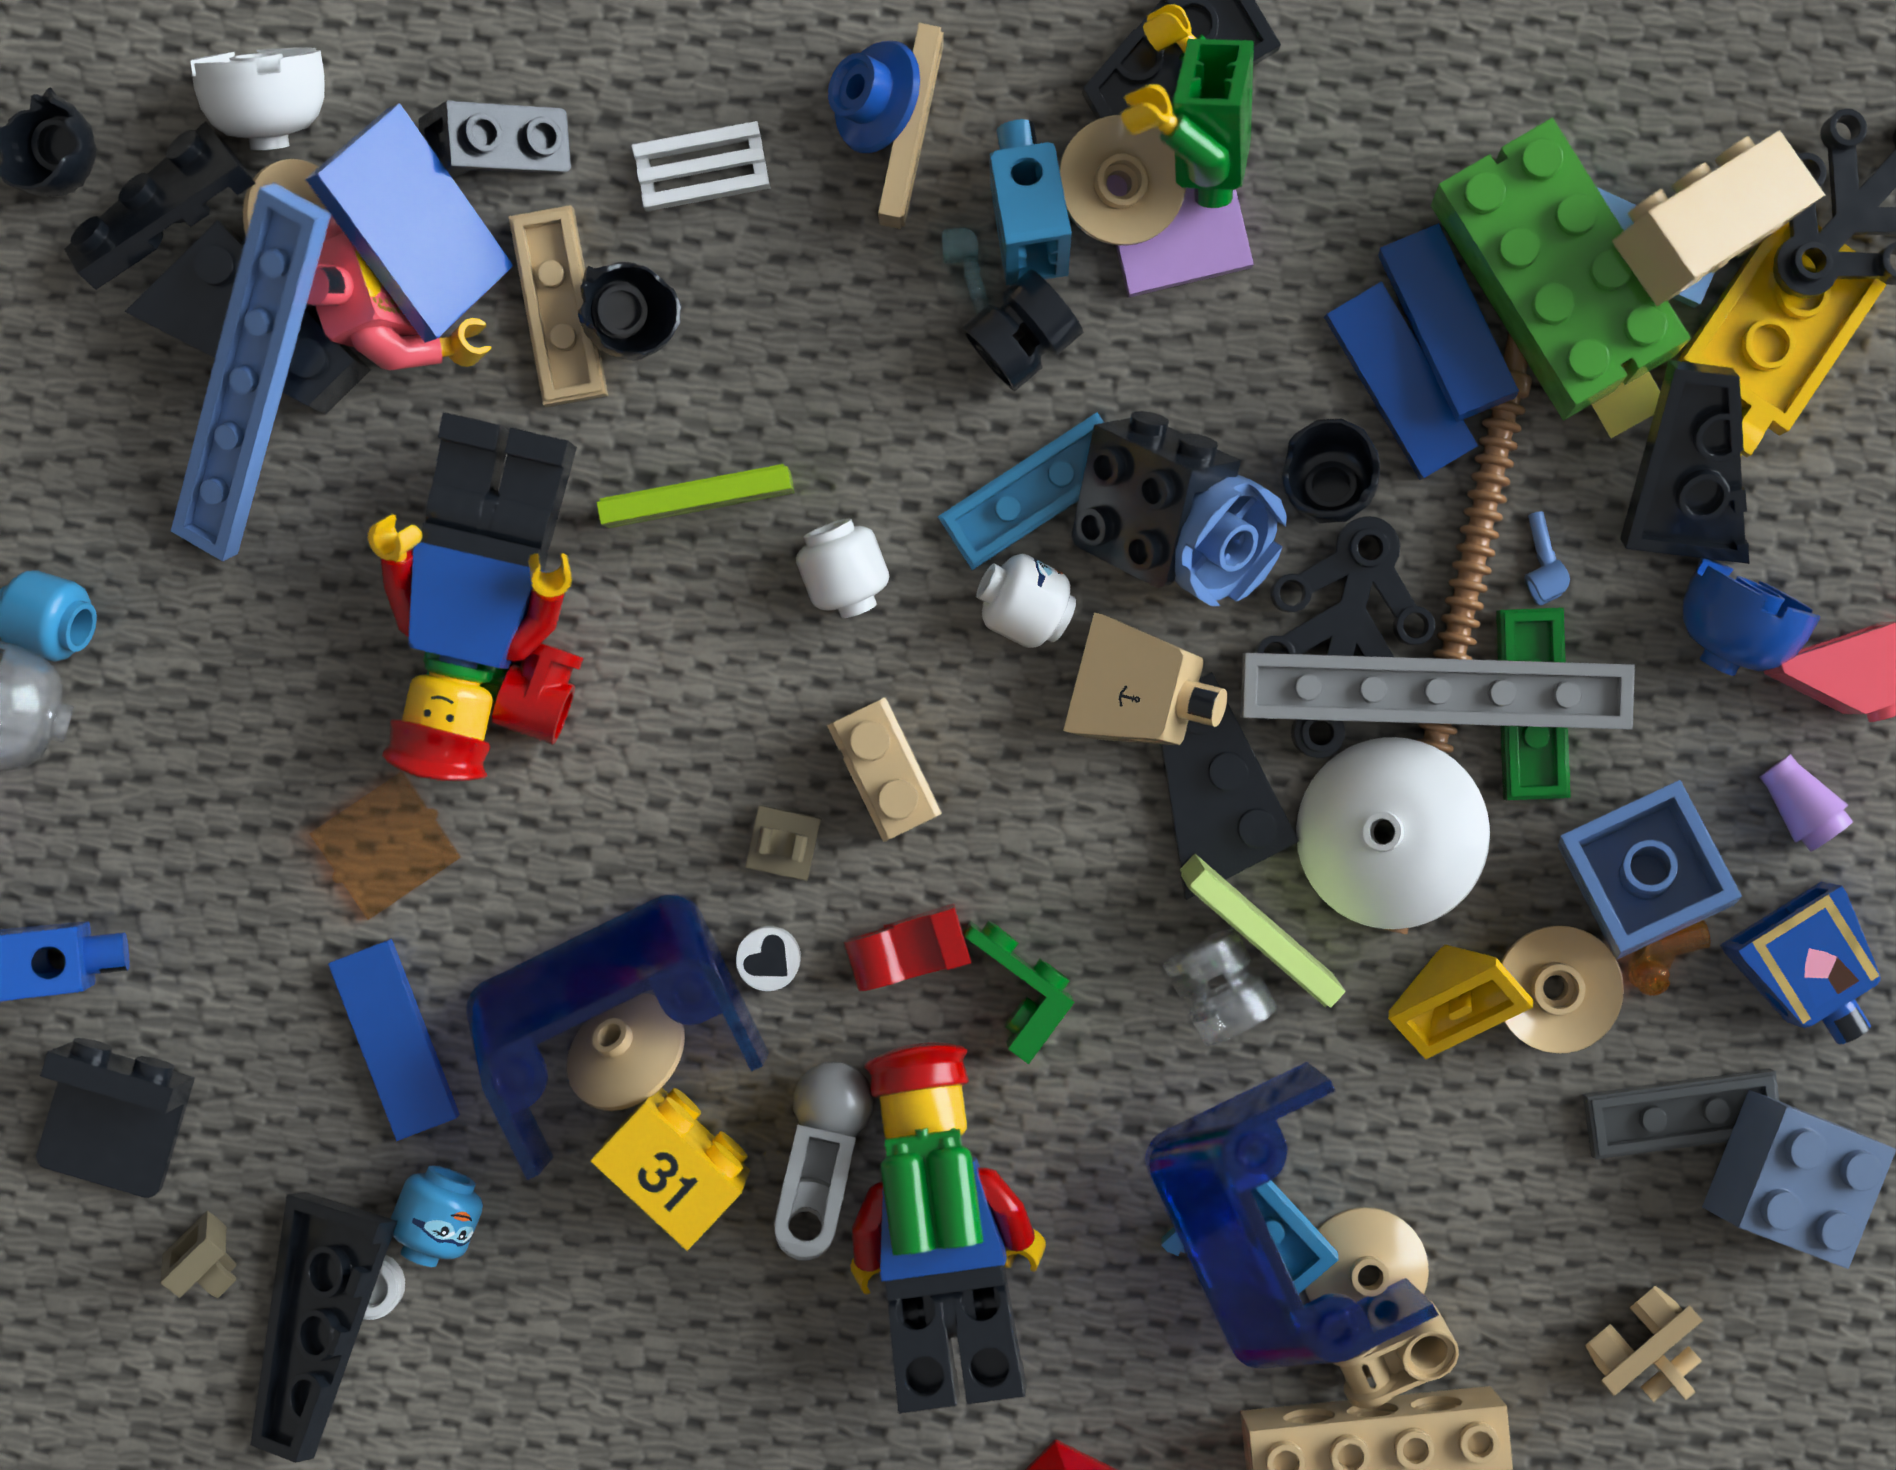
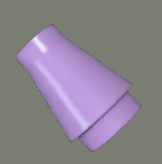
[1759,754,1853,852]

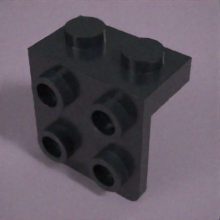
[1072,411,1241,588]
[36,1038,195,1198]

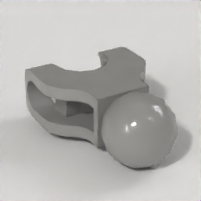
[775,1062,874,1261]

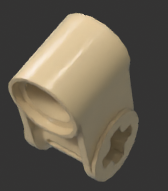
[1325,1296,1459,1408]

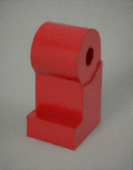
[843,903,972,991]

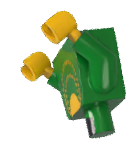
[1121,4,1254,208]

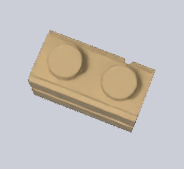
[827,697,942,842]

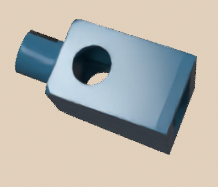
[990,119,1071,286]

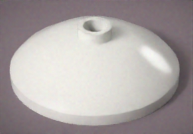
[1296,737,1490,929]

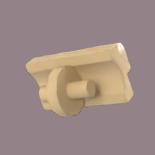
[1585,1286,1703,1402]

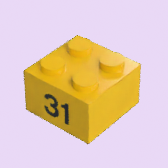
[591,1088,750,1251]

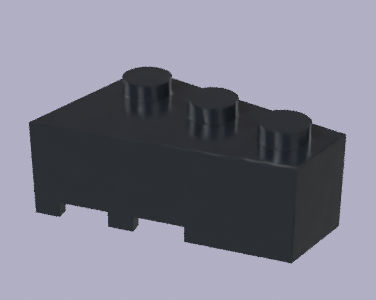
[124,220,371,414]

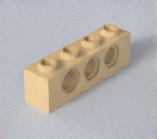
[1241,1386,1513,1470]

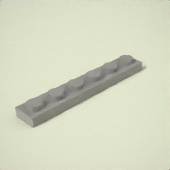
[1240,653,1635,729]

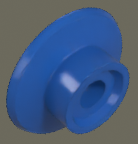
[828,40,920,153]

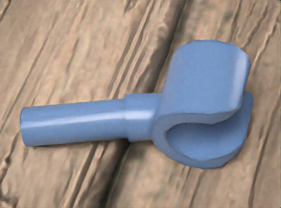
[1524,511,1570,605]

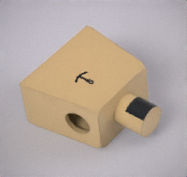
[1063,612,1227,745]

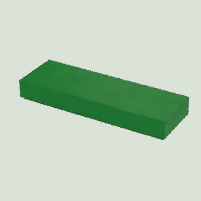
[1496,607,1571,800]

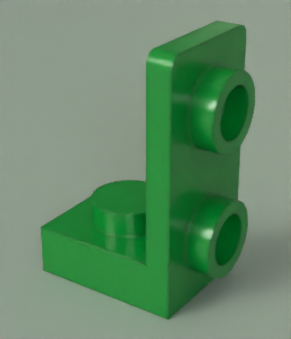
[963,920,1075,1064]

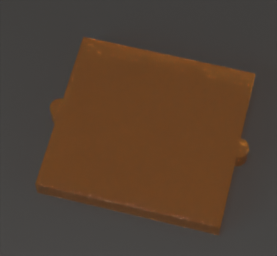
[310,771,462,920]

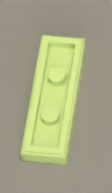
[1180,854,1346,1008]

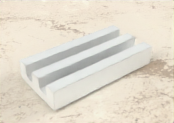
[632,121,770,212]

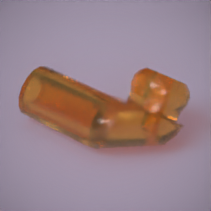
[1628,920,1711,996]

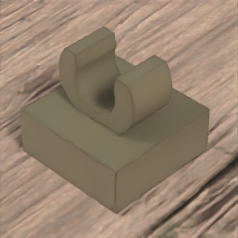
[745,805,822,881]
[160,1210,237,1298]

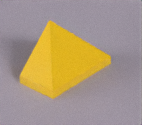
[1388,944,1533,1060]

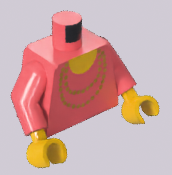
[307,215,492,371]

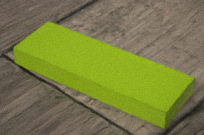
[597,464,795,529]

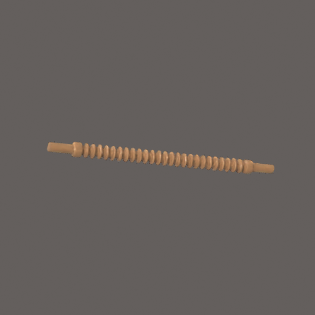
[1384,333,1532,934]

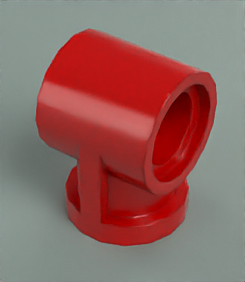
[492,642,584,745]

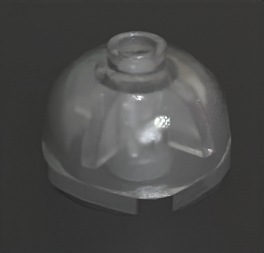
[0,640,74,771]

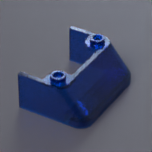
[466,893,769,1180]
[1145,1062,1439,1369]

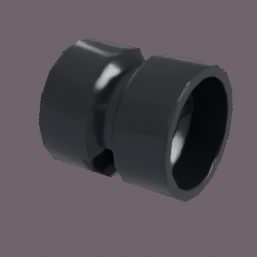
[961,269,1084,391]

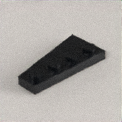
[250,1192,397,1463]

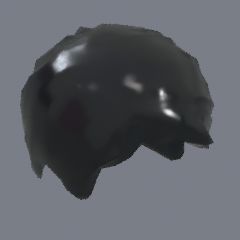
[0,87,97,198]
[578,262,682,361]

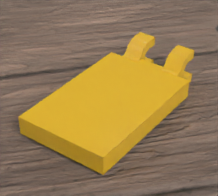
[1677,222,1887,458]

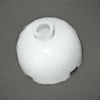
[190,48,324,150]

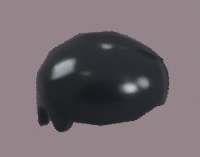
[1282,418,1380,524]

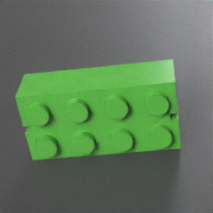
[1431,117,1691,421]

